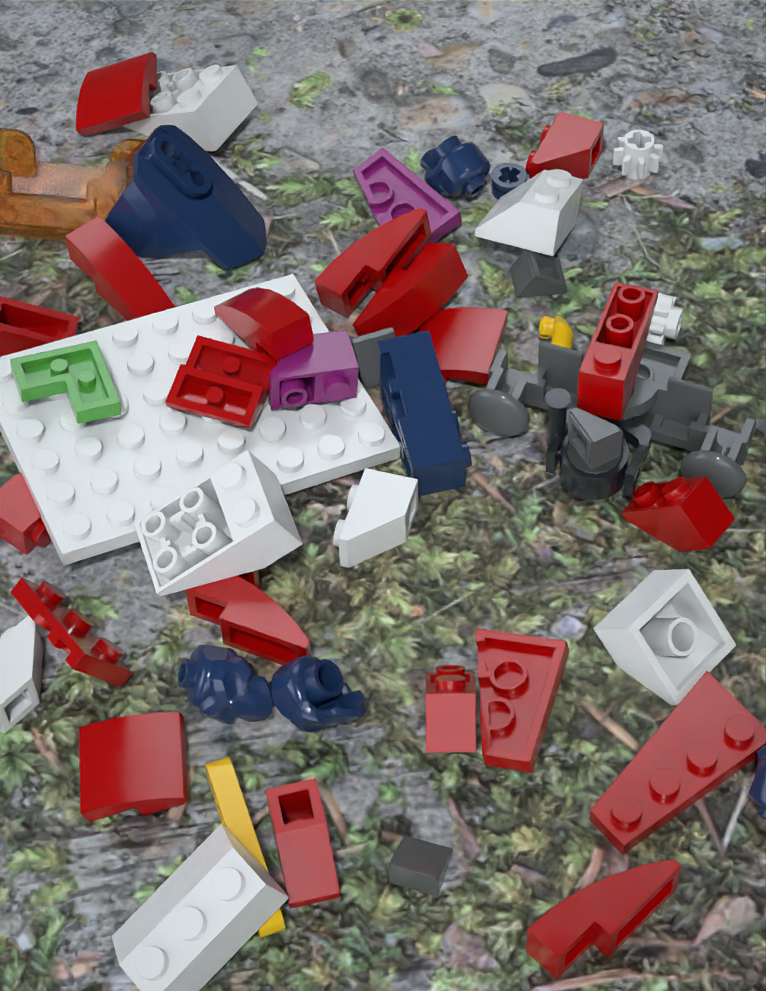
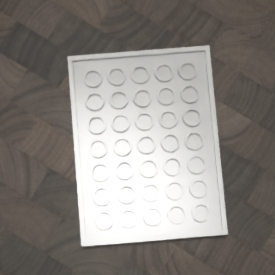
[0,274,400,566]

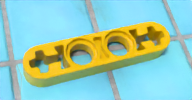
[205,757,285,938]

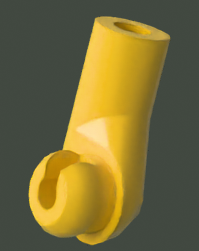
[539,315,574,349]

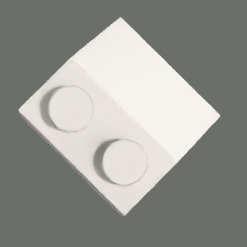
[475,169,583,256]
[593,569,736,705]

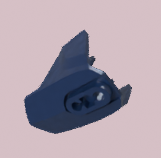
[105,125,266,270]

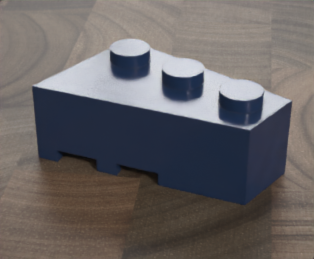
[377,330,472,497]

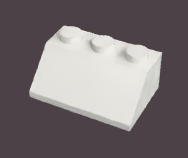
[111,823,289,991]

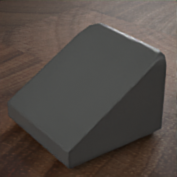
[510,249,567,298]
[351,327,395,388]
[568,407,623,470]
[388,835,453,896]

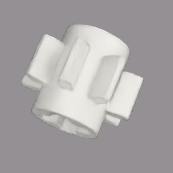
[613,130,663,180]
[646,293,684,345]

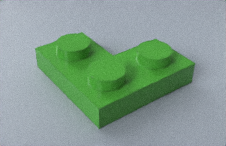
[10,340,121,424]

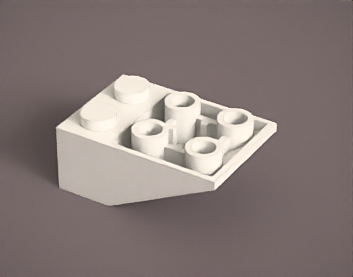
[123,65,258,151]
[134,450,303,597]

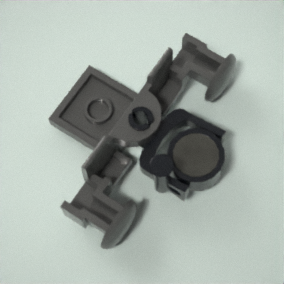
[467,341,755,500]

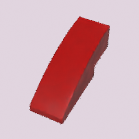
[314,208,432,318]
[65,216,175,321]
[352,243,468,337]
[214,287,315,361]
[0,296,79,357]
[185,576,312,665]
[526,859,681,979]

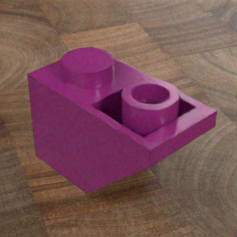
[269,330,359,410]

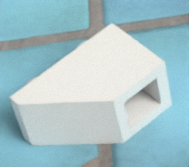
[333,468,419,568]
[0,615,43,734]

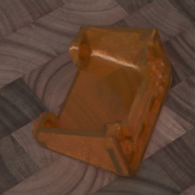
[0,128,145,241]

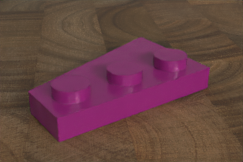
[353,148,462,257]

